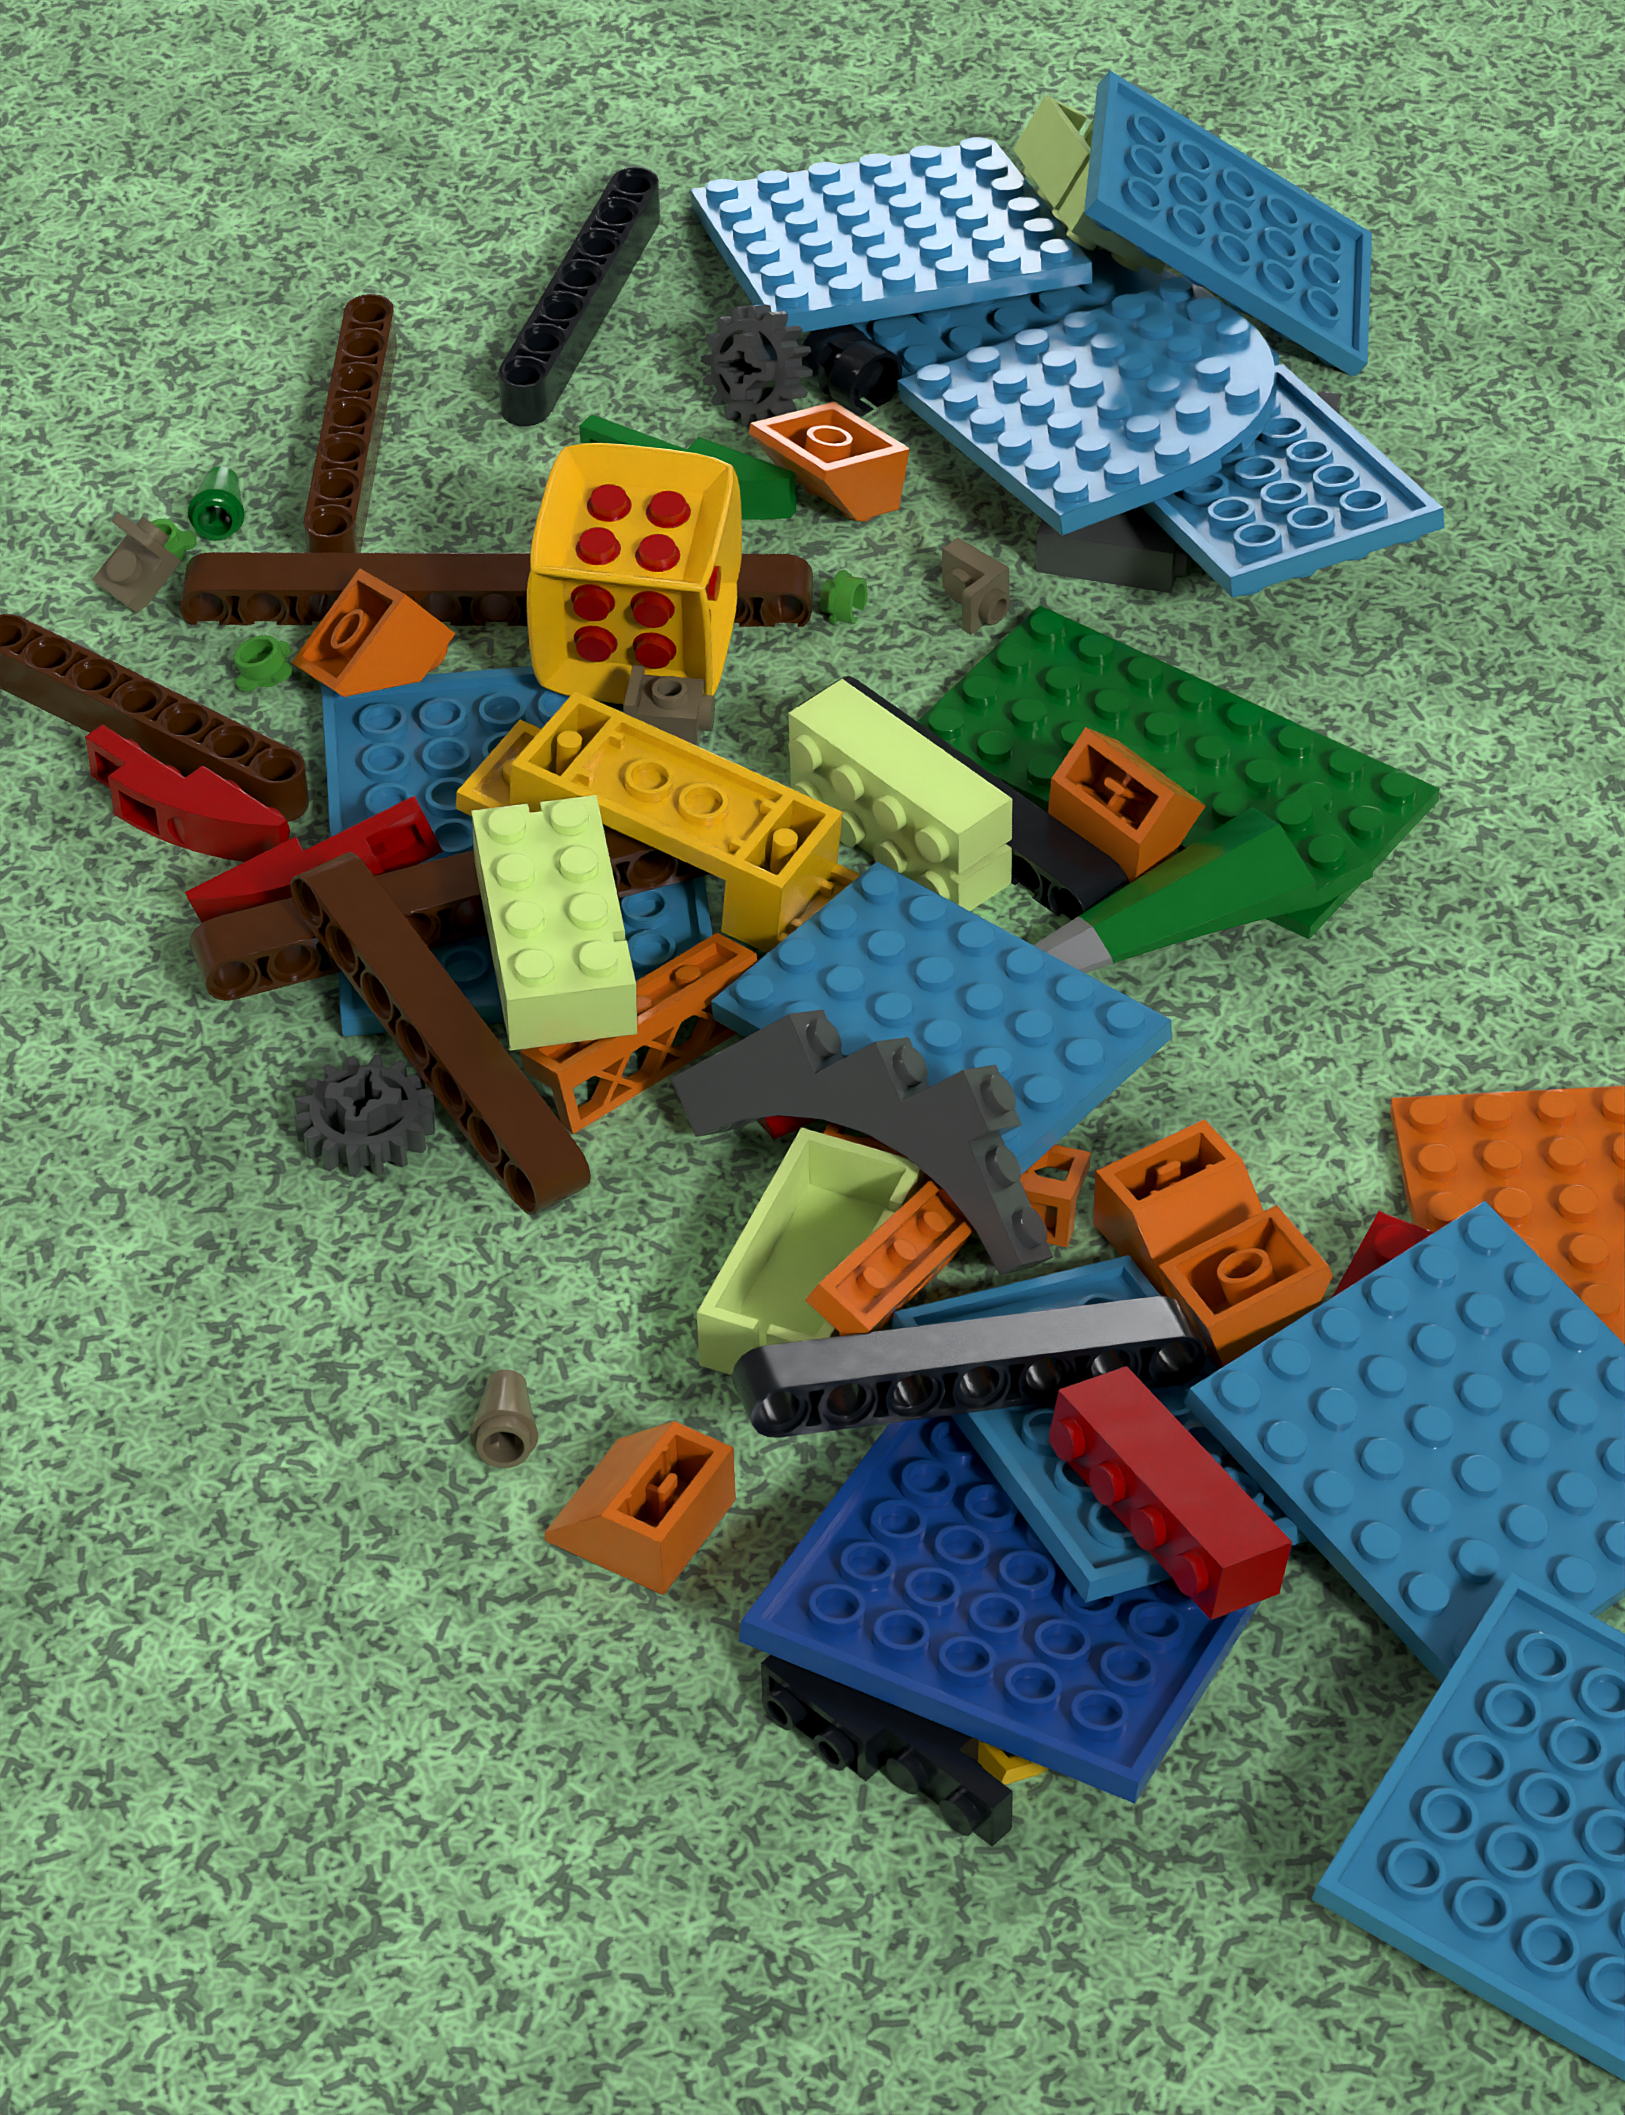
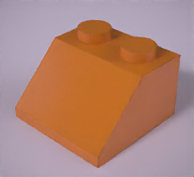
[749,402,910,521]
[291,568,456,697]
[1159,1205,1333,1369]

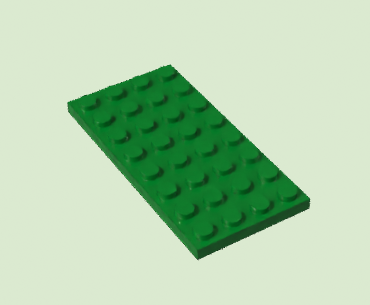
[917,605,1440,939]

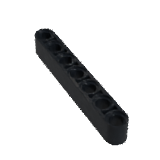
[498,167,660,426]
[797,676,1129,920]
[732,1296,1207,1438]

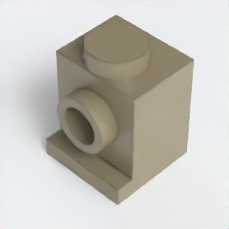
[623,665,715,747]

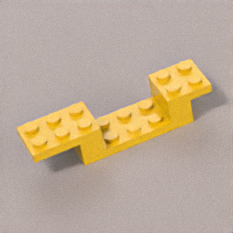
[456,691,861,953]

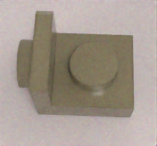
[92,512,181,613]
[942,537,1010,635]

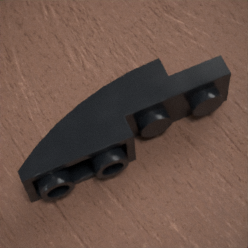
[761,1655,1013,1846]

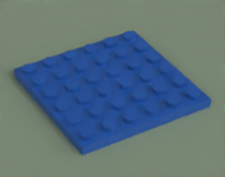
[739,1415,1296,1804]

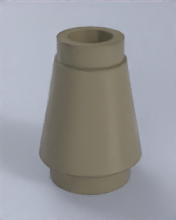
[470,1370,538,1468]

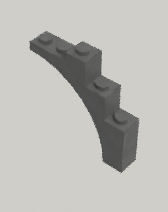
[1036,391,1349,593]
[671,1010,1053,1275]

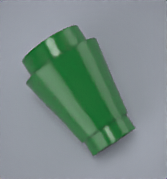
[188,466,245,541]

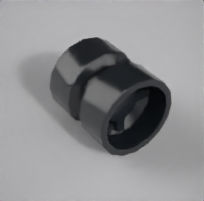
[802,324,903,416]

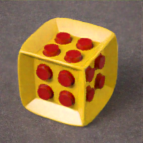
[526,443,742,704]

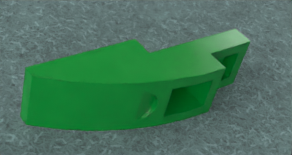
[579,414,796,520]

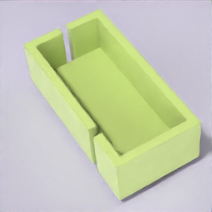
[1013,95,1166,275]
[788,679,1012,911]
[471,795,637,1051]
[697,1127,924,1375]

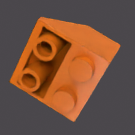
[1048,727,1206,884]
[1093,1119,1264,1298]
[545,1421,736,1595]

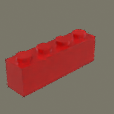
[1048,1366,1292,1620]

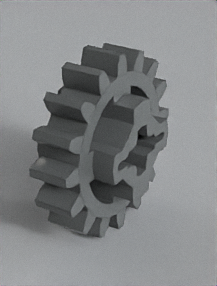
[701,304,813,427]
[295,1055,435,1177]

